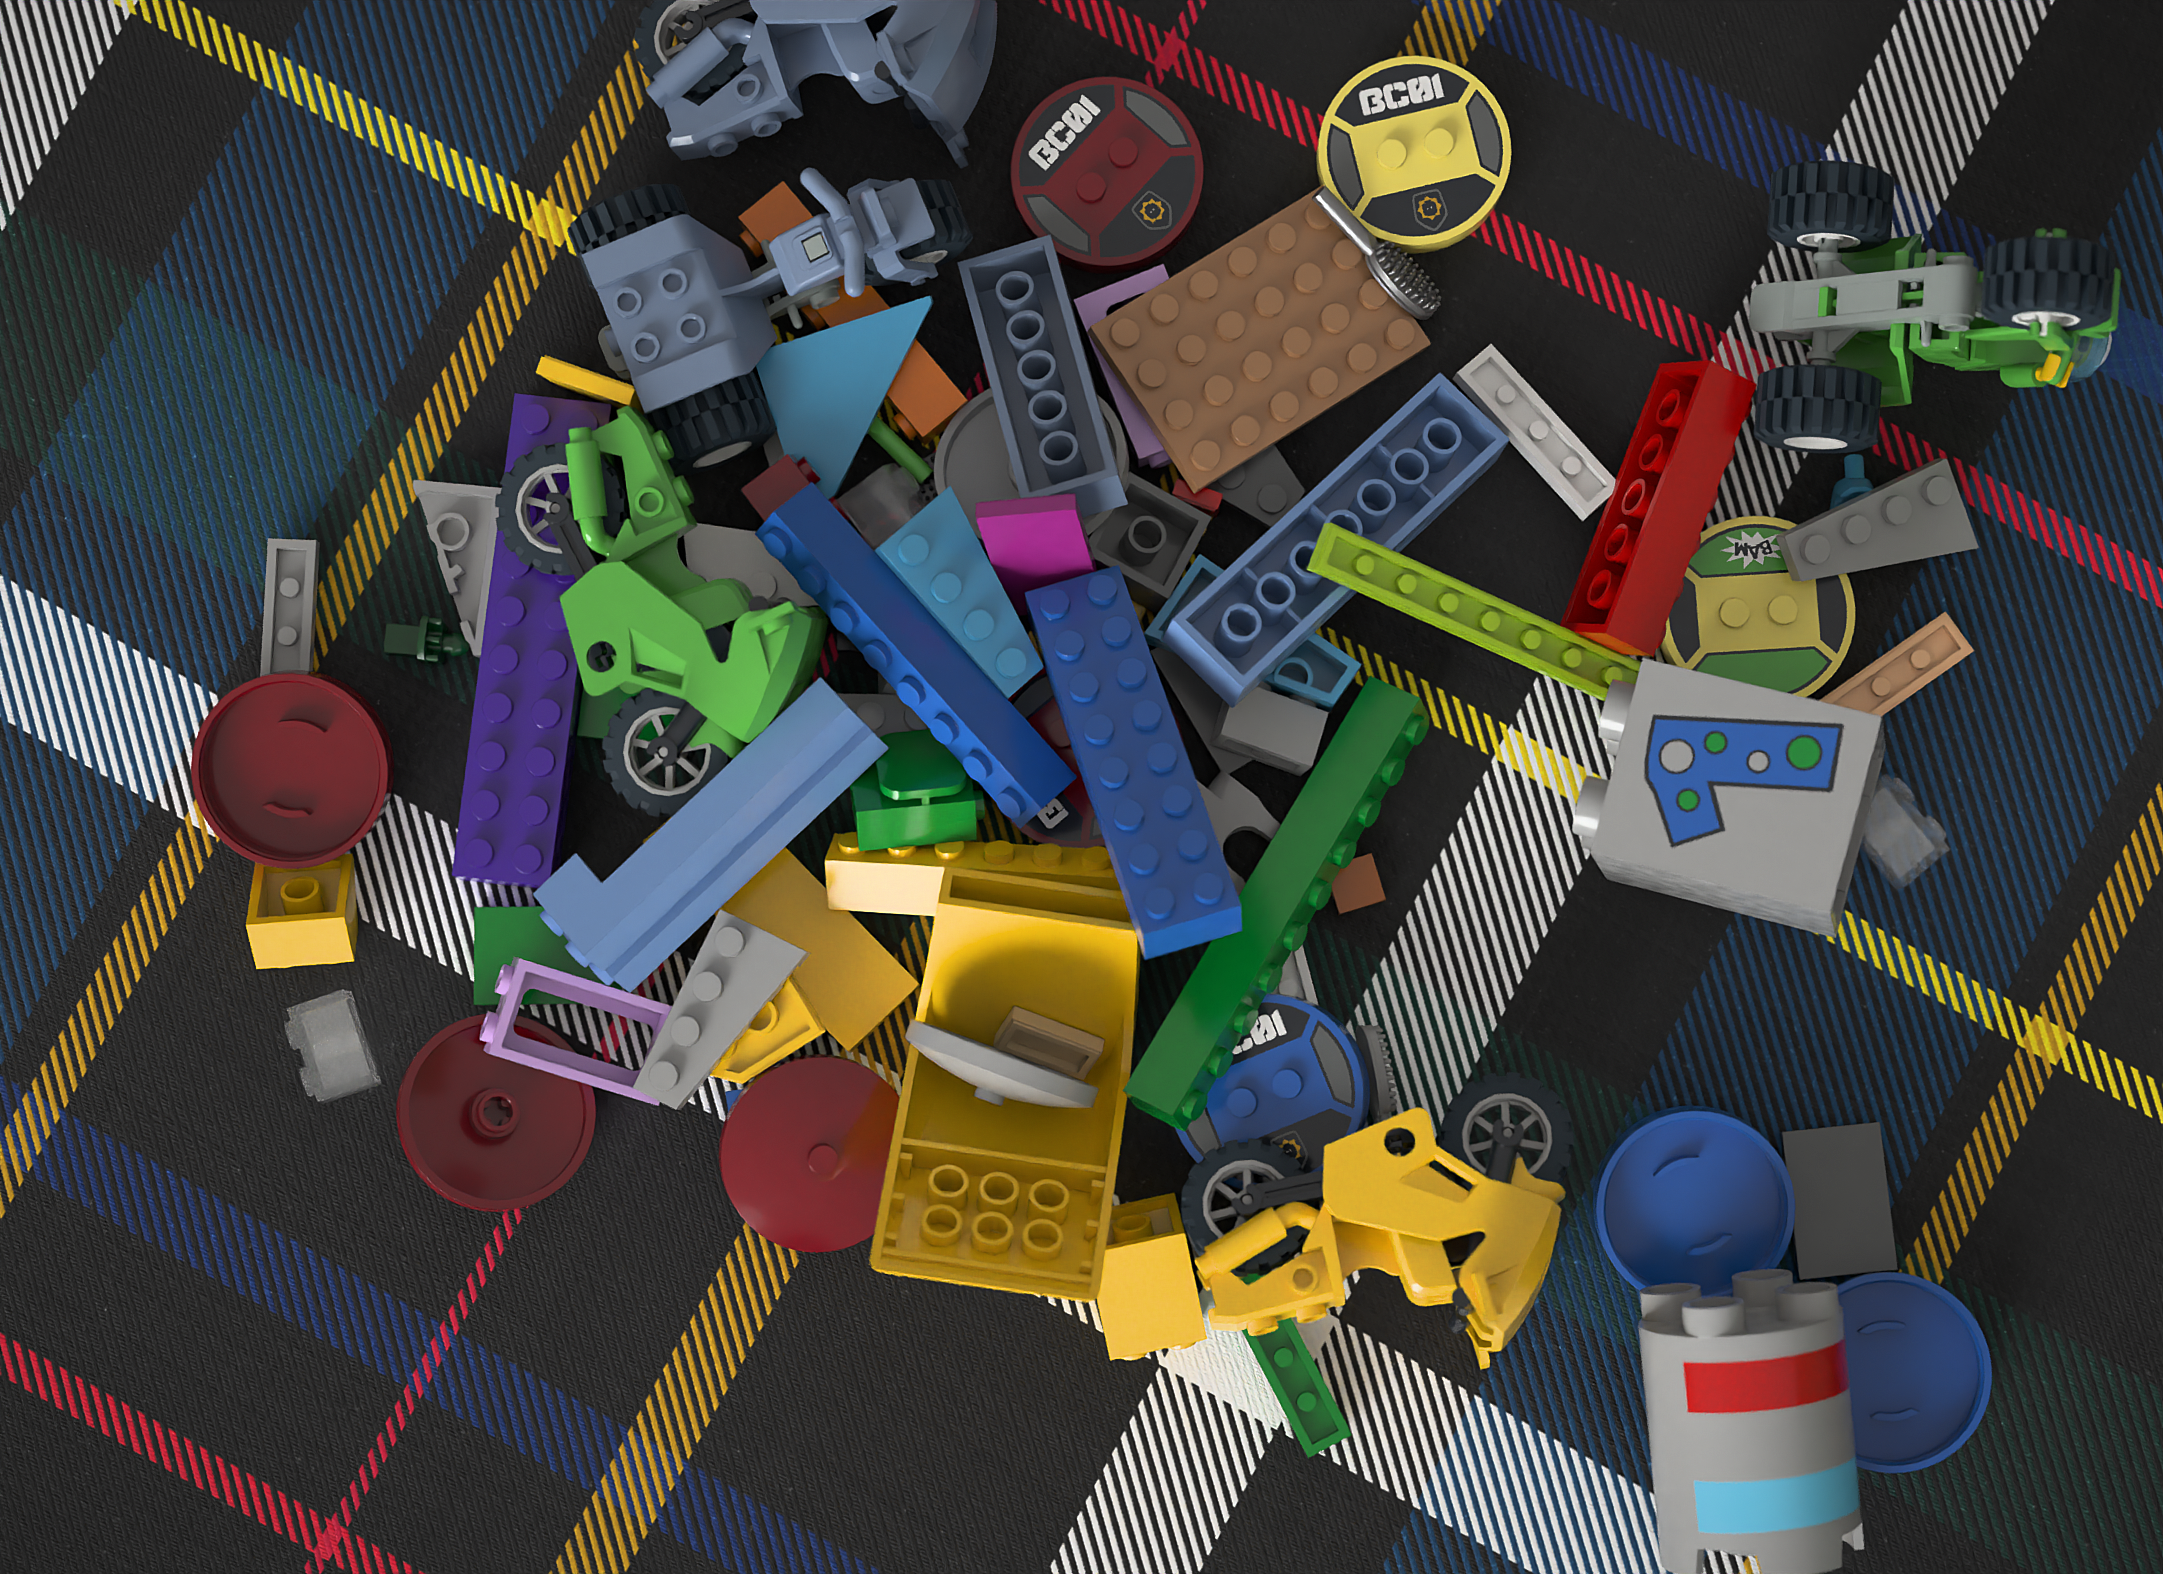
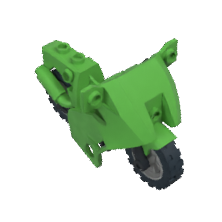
[495,405,829,817]

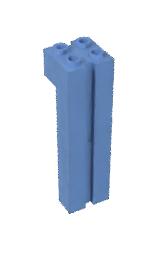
[533,677,889,993]

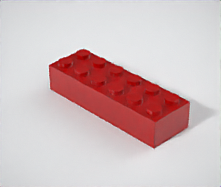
[1560,360,1757,656]

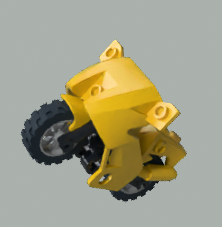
[1181,1072,1574,1370]

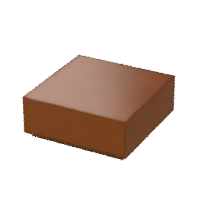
[1331,853,1386,915]

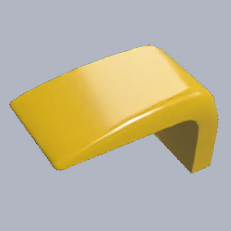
[870,866,1141,1302]

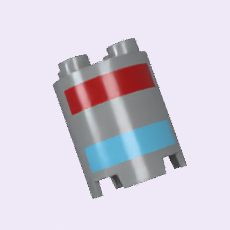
[1638,1269,1864,1574]

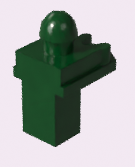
[383,616,470,666]

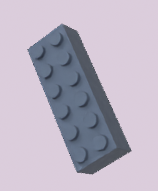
[958,235,1128,518]

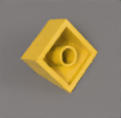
[246,854,358,969]

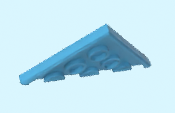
[756,296,933,499]

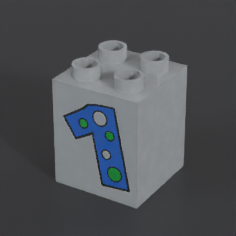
[1572,658,1886,938]

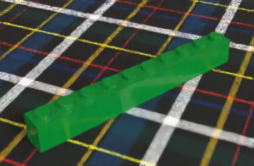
[1123,676,1430,1132]

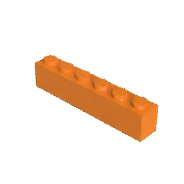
[738,181,968,446]

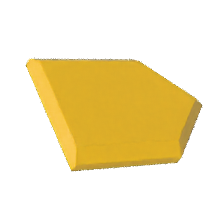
[709,973,826,1084]

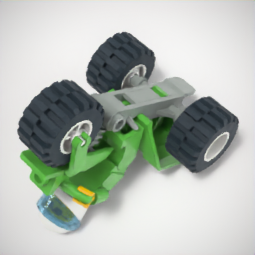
[1749,161,2120,453]

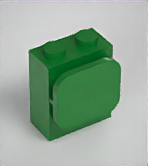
[850,729,985,851]

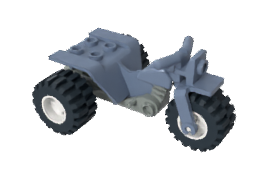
[567,168,973,476]

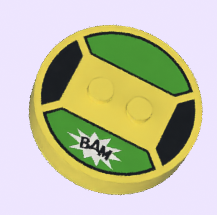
[1660,516,1855,698]

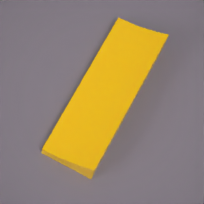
[642,817,920,1053]

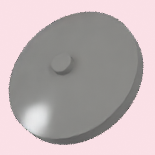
[934,388,1129,549]
[905,1019,1099,1108]

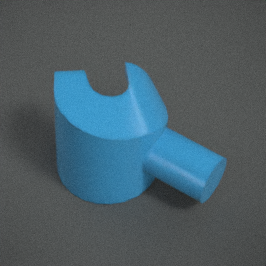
[1830,454,1874,510]

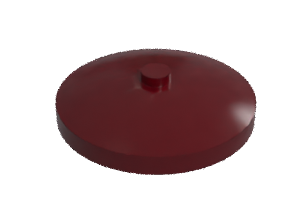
[396,1014,596,1212]
[719,1054,900,1252]

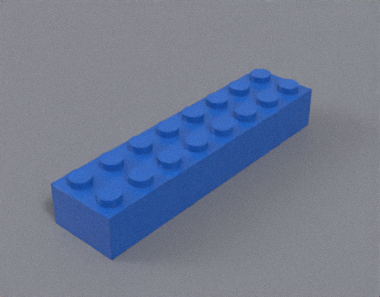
[1024,565,1242,960]

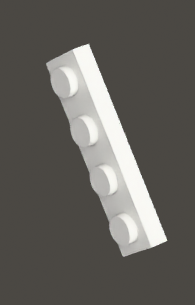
[1453,344,1616,521]

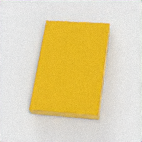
[536,355,645,415]

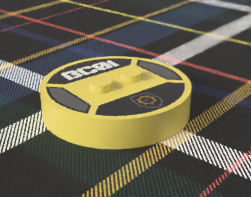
[1317,56,1511,253]

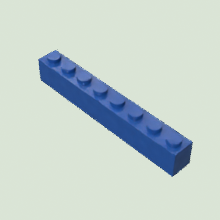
[755,482,1077,828]

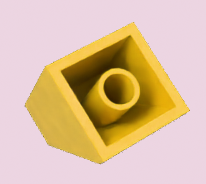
[1097,1193,1207,1360]

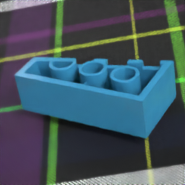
[874,486,1044,699]
[1144,554,1362,712]

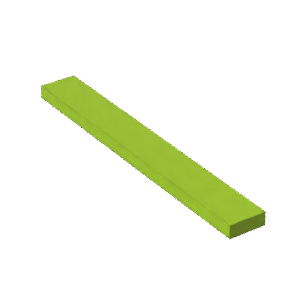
[1307,523,1642,702]

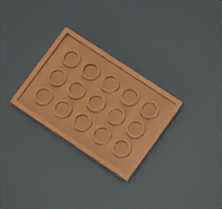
[1087,185,1431,494]

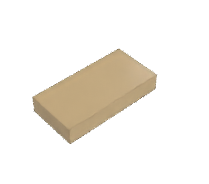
[993,1006,1104,1080]

